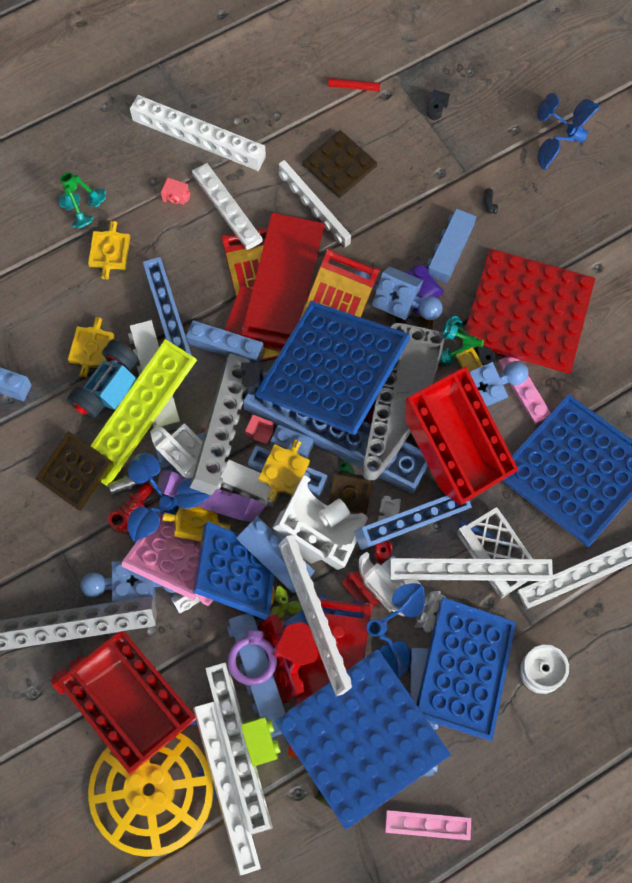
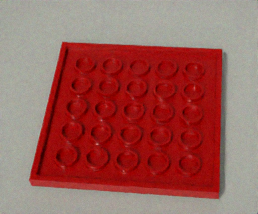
[462,248,596,374]

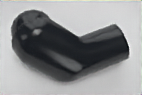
[484,188,498,214]

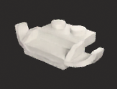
[150,423,202,479]
[359,552,421,616]

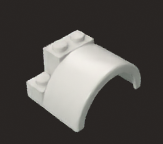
[273,476,368,570]

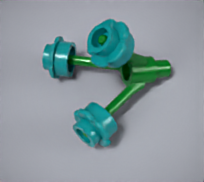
[439,316,484,366]

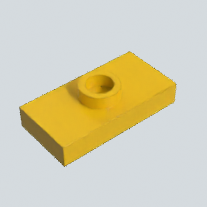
[455,347,483,385]

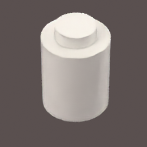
[319,498,350,528]

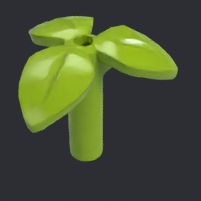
[270,586,302,619]

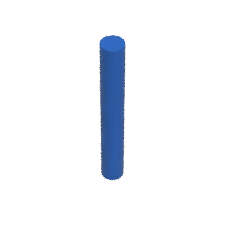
[459,520,515,552]

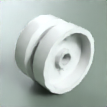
[520,645,569,694]

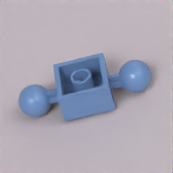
[354,267,443,320]
[470,361,529,407]
[80,561,177,602]

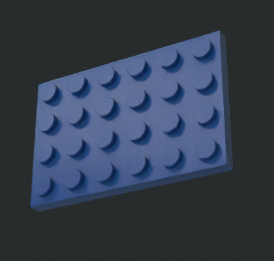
[416,597,516,741]

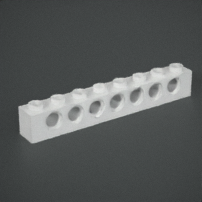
[130,95,266,171]
[205,663,273,835]

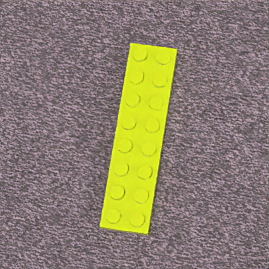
[91,339,197,487]

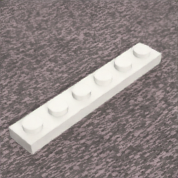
[278,160,351,248]
[192,163,262,250]

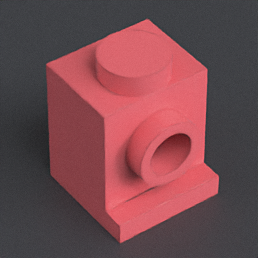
[161,178,190,205]

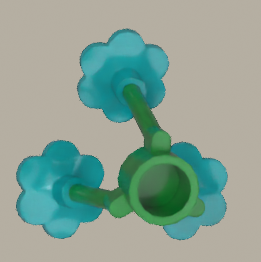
[59,172,106,228]

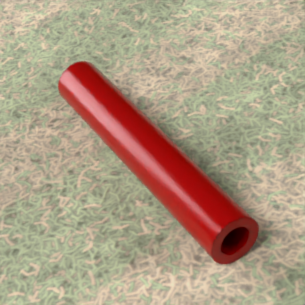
[328,78,380,92]

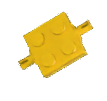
[88,221,130,280]
[68,317,114,378]
[258,440,310,502]
[163,506,230,541]

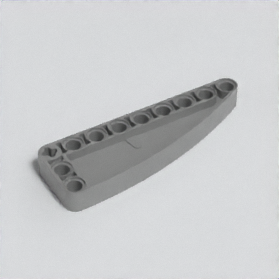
[362,323,444,480]

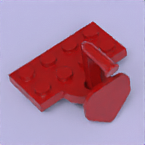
[257,613,344,704]

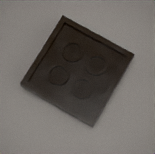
[303,130,377,198]
[35,431,114,511]

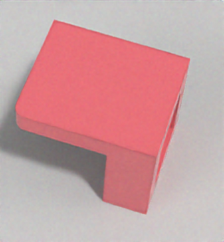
[245,415,274,445]

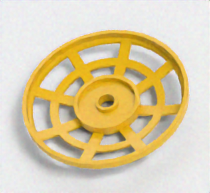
[88,733,214,857]

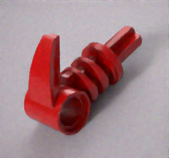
[108,482,153,535]

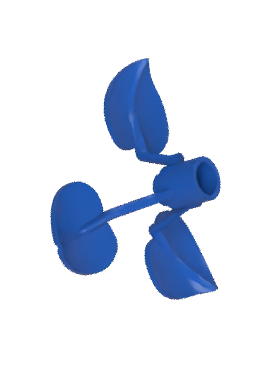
[537,93,601,170]
[128,453,211,543]
[334,583,425,679]

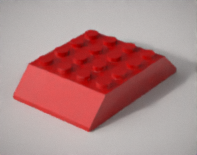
[405,366,518,505]
[57,631,197,775]

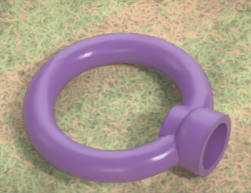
[227,630,277,686]

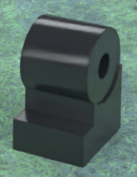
[427,89,450,120]
[474,346,496,366]
[240,363,263,395]

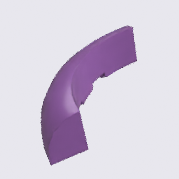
[158,469,265,521]

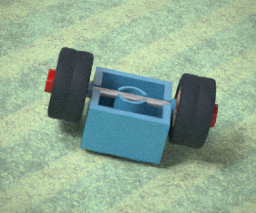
[67,339,138,419]

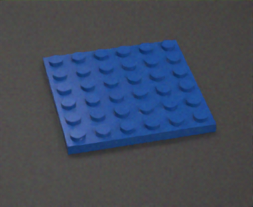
[255,301,410,435]
[502,394,632,548]
[275,649,451,830]

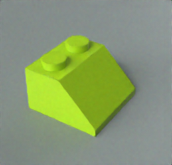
[241,716,281,767]

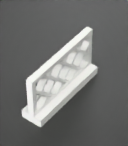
[457,507,533,599]

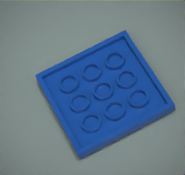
[193,521,274,620]

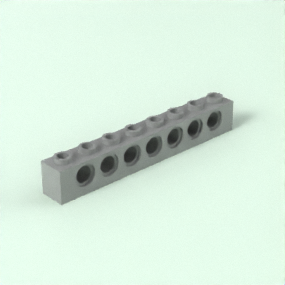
[190,353,251,495]
[0,596,157,651]

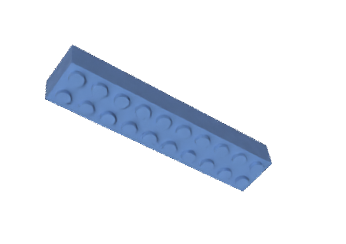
[243,371,429,495]

